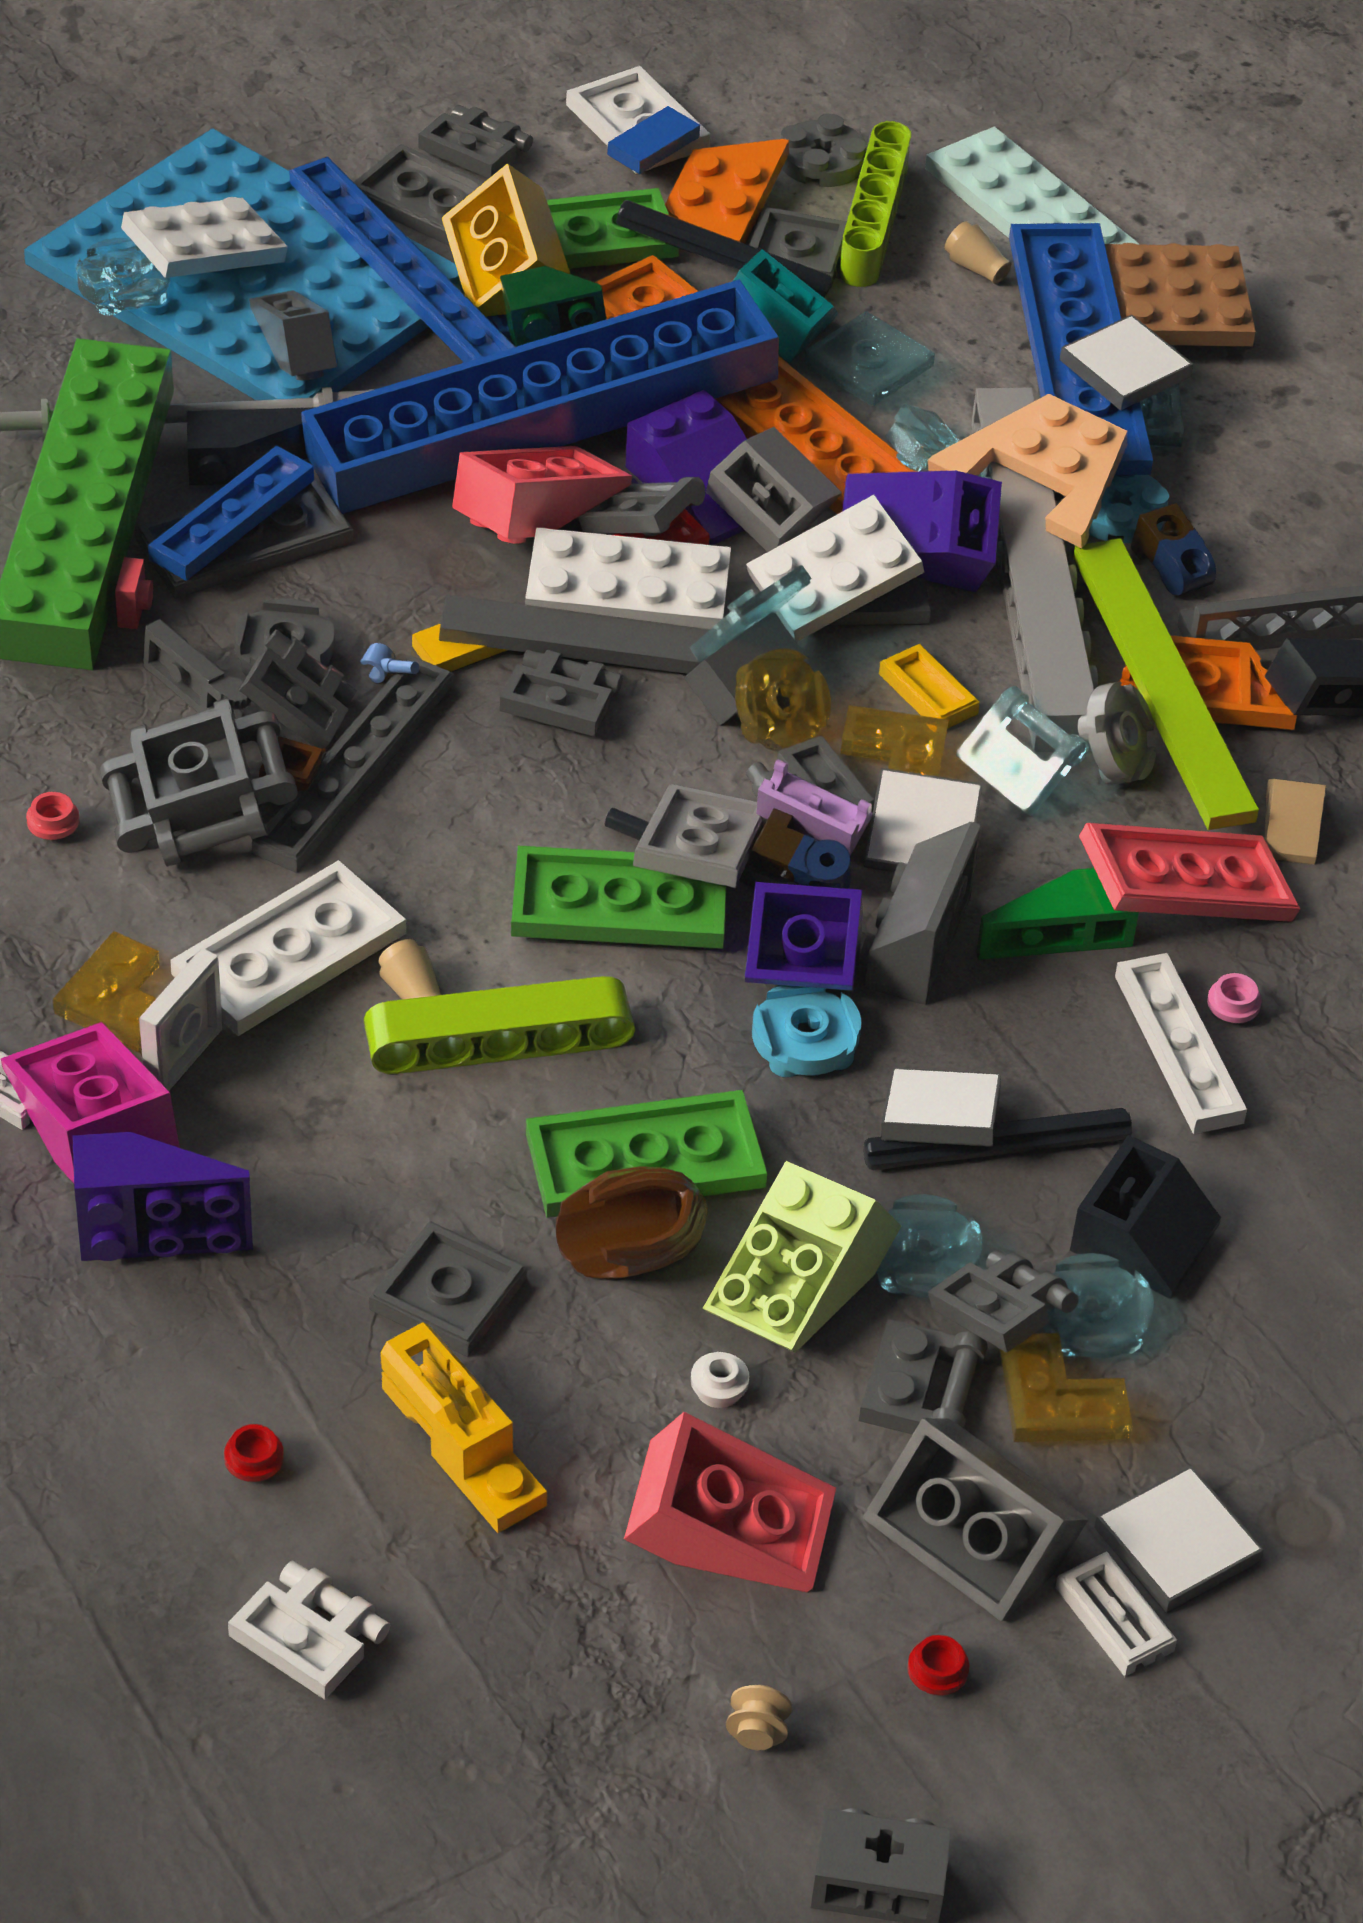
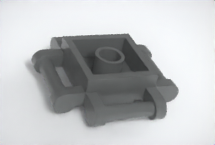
[100,698,298,867]

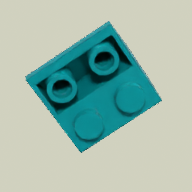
[733,249,838,363]

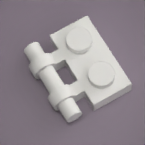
[228,1560,391,1700]

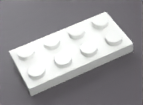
[525,527,731,631]
[170,860,406,1036]

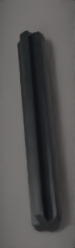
[616,200,832,298]
[863,1108,1132,1170]

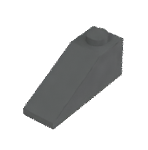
[249,290,337,381]

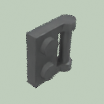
[578,477,705,536]
[859,1318,988,1435]

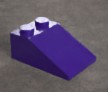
[625,390,747,545]

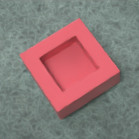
[115,557,153,629]

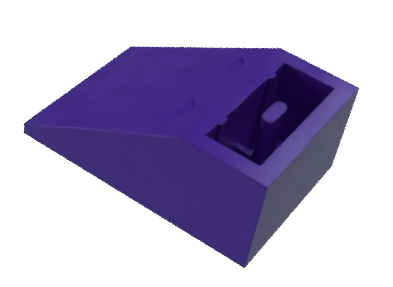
[842,470,1002,593]
[72,1132,253,1261]

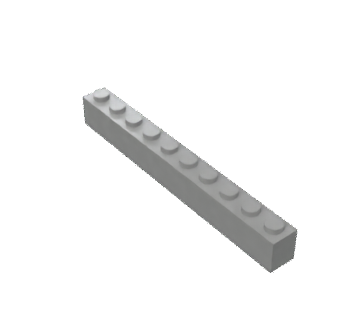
[971,388,1098,752]

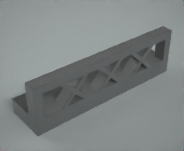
[1177,585,1363,650]

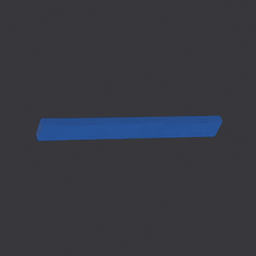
[289,157,515,363]

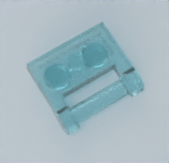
[955,686,1089,817]

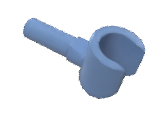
[360,643,420,683]

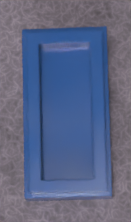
[607,106,700,174]

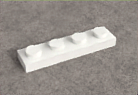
[1115,953,1247,1134]

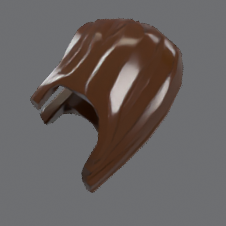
[556,1166,708,1278]

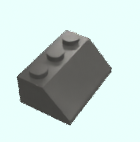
[859,822,981,1005]
[862,1418,1089,1622]

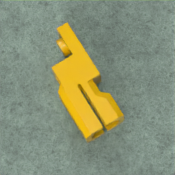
[381,1322,547,1533]

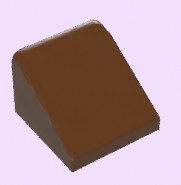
[259,736,326,791]

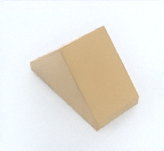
[1264,779,1326,865]

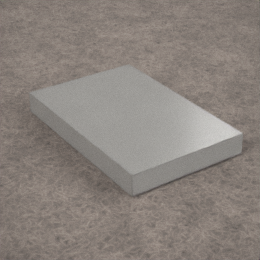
[633,784,767,888]

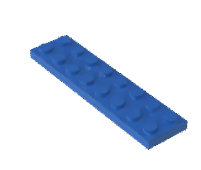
[1009,223,1153,476]

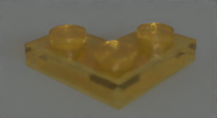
[840,705,949,777]
[53,931,160,1054]
[1000,1333,1132,1442]

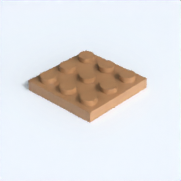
[1105,243,1256,346]

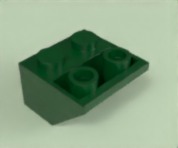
[500,266,606,347]

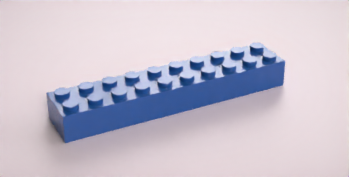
[301,279,779,514]

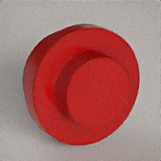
[224,1424,284,1482]
[908,1635,970,1695]

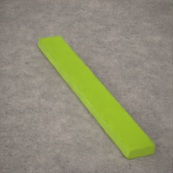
[1073,538,1259,830]

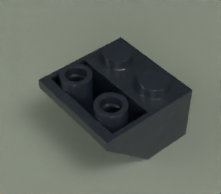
[1070,1135,1221,1299]

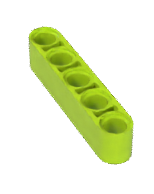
[840,121,911,287]
[363,976,635,1074]

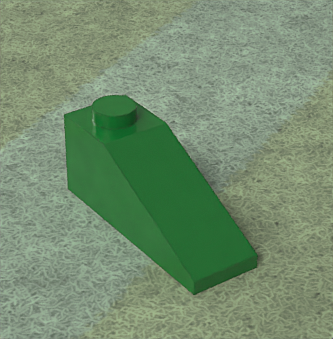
[976,867,1139,960]

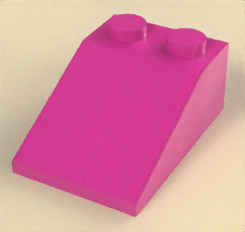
[1,1022,180,1183]

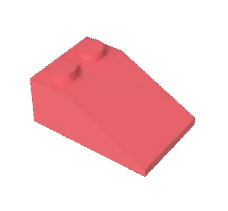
[452,446,632,544]
[624,1412,836,1592]

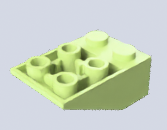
[703,1161,901,1353]

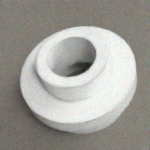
[691,1352,749,1408]

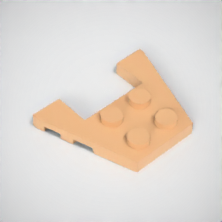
[928,394,1127,549]

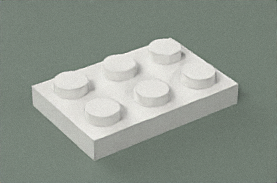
[566,66,710,174]
[121,197,288,278]
[746,495,924,642]

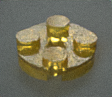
[735,648,831,752]

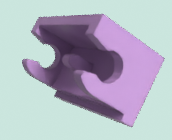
[756,759,873,855]

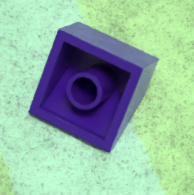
[745,882,863,990]

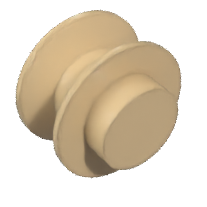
[726,1684,792,1750]

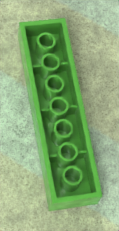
[0,338,174,670]

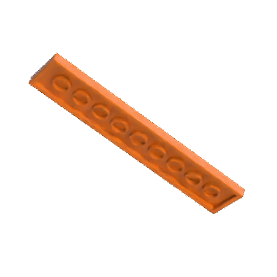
[595,255,920,514]

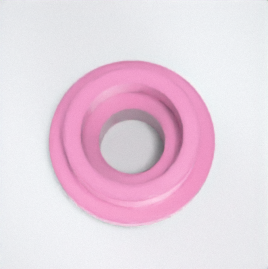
[1207,973,1262,1023]

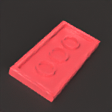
[1079,823,1300,922]

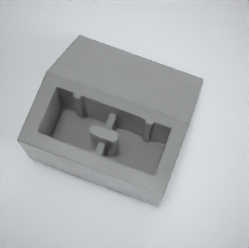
[706,427,842,552]

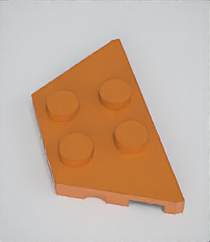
[665,139,789,243]
[1119,635,1297,730]

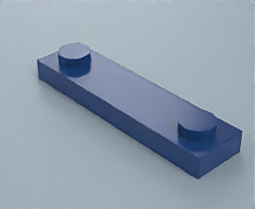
[148,446,314,581]

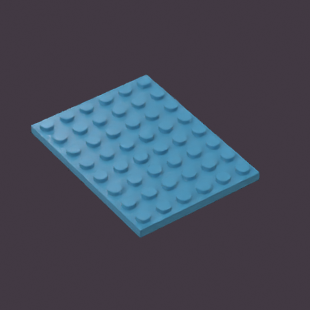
[24,128,464,400]

